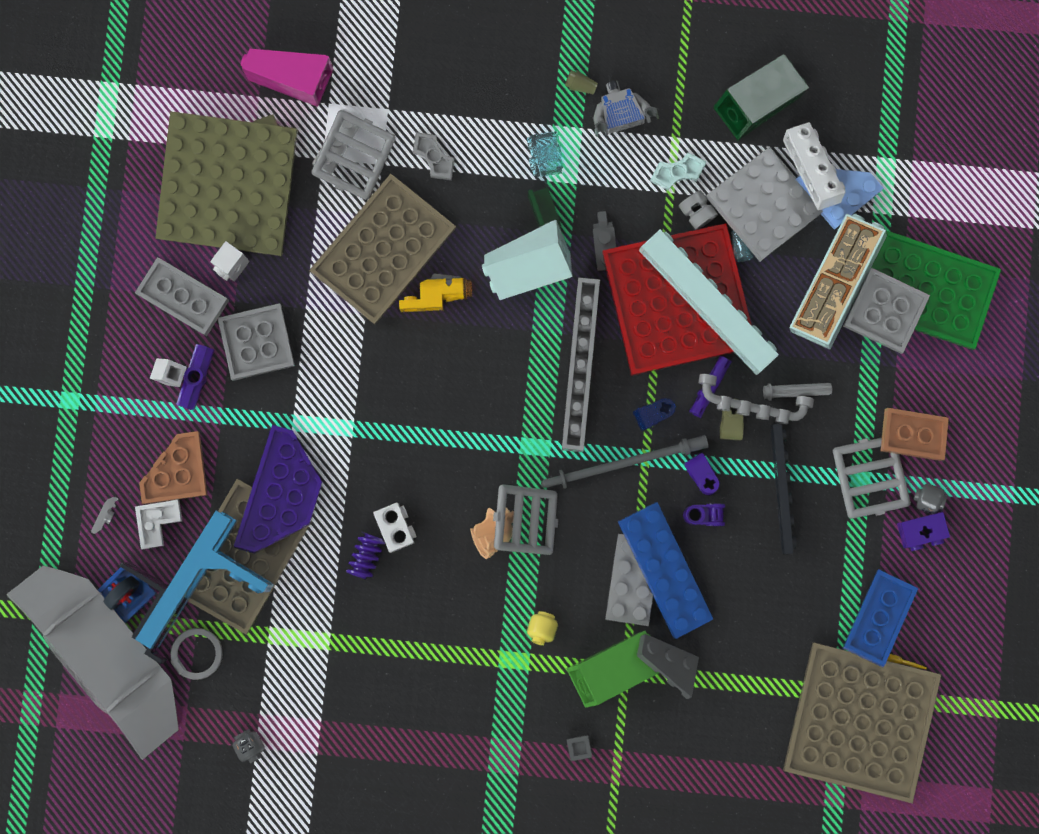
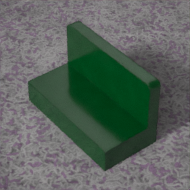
[528,187,562,229]

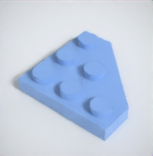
[796,169,884,230]

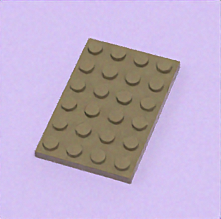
[309,174,456,325]
[188,479,312,635]

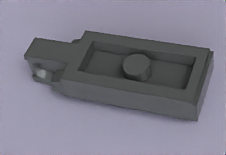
[593,211,616,272]

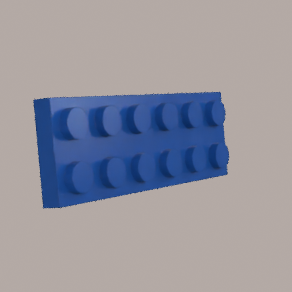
[618,502,713,639]

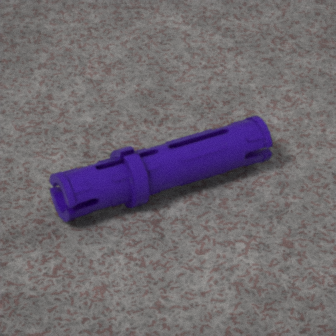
[689,356,732,418]

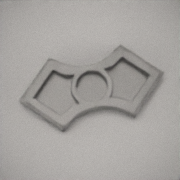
[413,132,455,181]

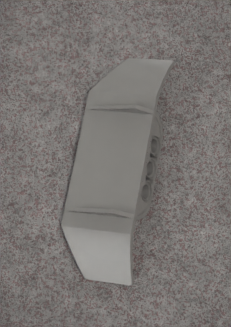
[7,566,179,760]

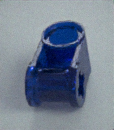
[633,398,675,431]

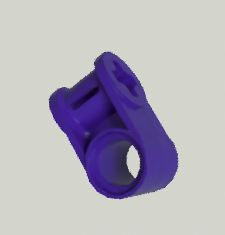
[684,453,719,495]
[683,504,725,526]

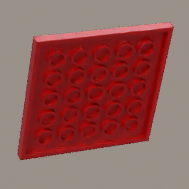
[602,223,752,375]

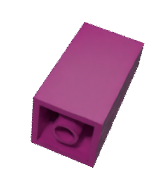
[241,49,333,107]

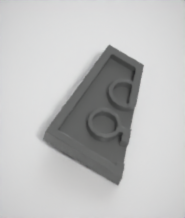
[637,634,699,699]

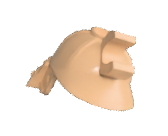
[470,508,514,559]

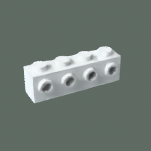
[783,122,845,211]

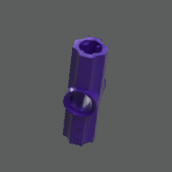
[176,344,215,411]

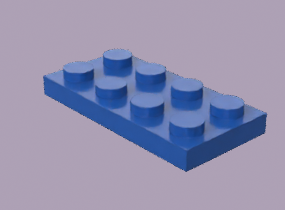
[843,569,918,667]

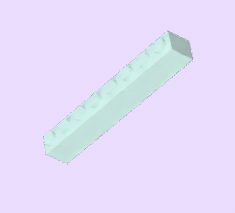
[639,230,779,375]

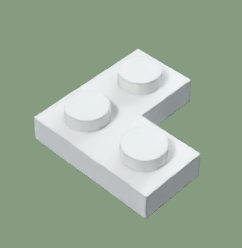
[135,500,182,549]

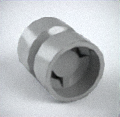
[679,190,718,230]

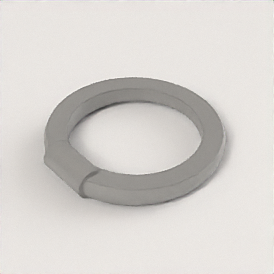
[171,628,223,680]

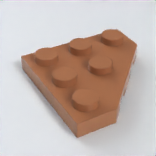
[139,431,208,504]

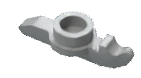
[91,497,118,534]

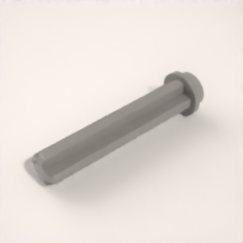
[763,383,832,401]

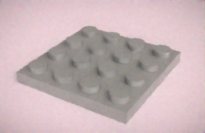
[706,147,823,262]

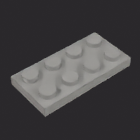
[135,257,229,336]
[605,534,653,626]

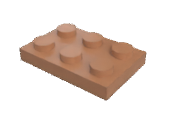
[881,408,949,461]

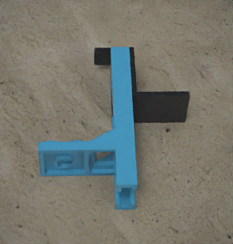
[119,510,274,664]

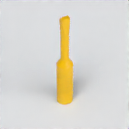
[887,654,927,669]

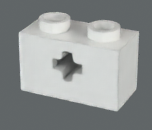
[210,241,250,282]

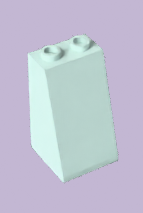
[482,220,572,300]

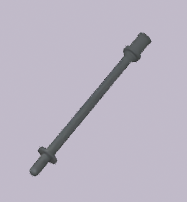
[541,435,708,489]

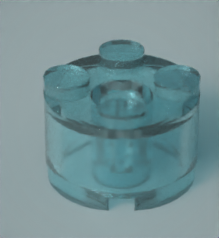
[527,131,563,177]

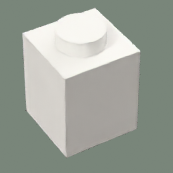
[150,358,187,387]

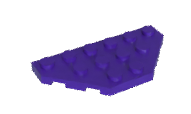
[234,425,322,554]

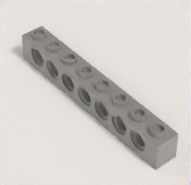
[562,278,600,453]

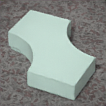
[650,152,707,191]

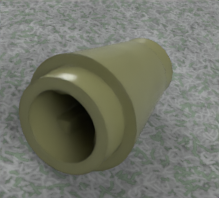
[565,70,598,95]

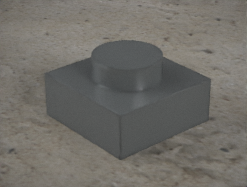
[566,735,592,761]

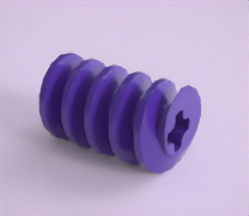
[346,532,385,580]

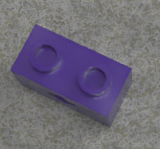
[897,512,950,551]

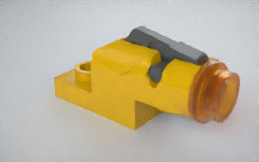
[399,274,472,312]

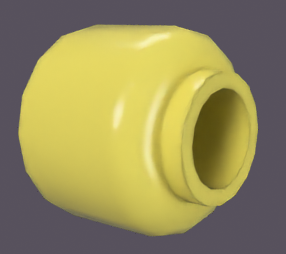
[527,611,558,645]

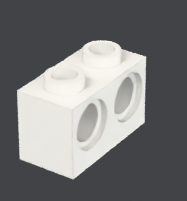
[373,503,416,553]

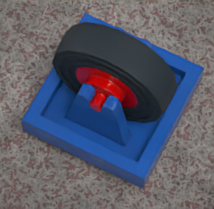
[98,567,157,624]

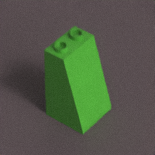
[566,631,659,708]

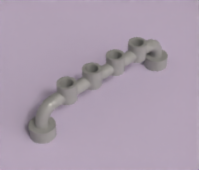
[698,374,814,424]

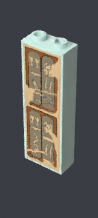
[789,214,887,349]

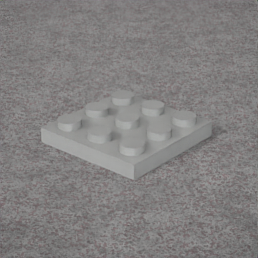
[843,268,930,354]
[218,303,295,381]

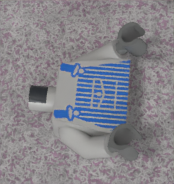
[593,81,659,137]

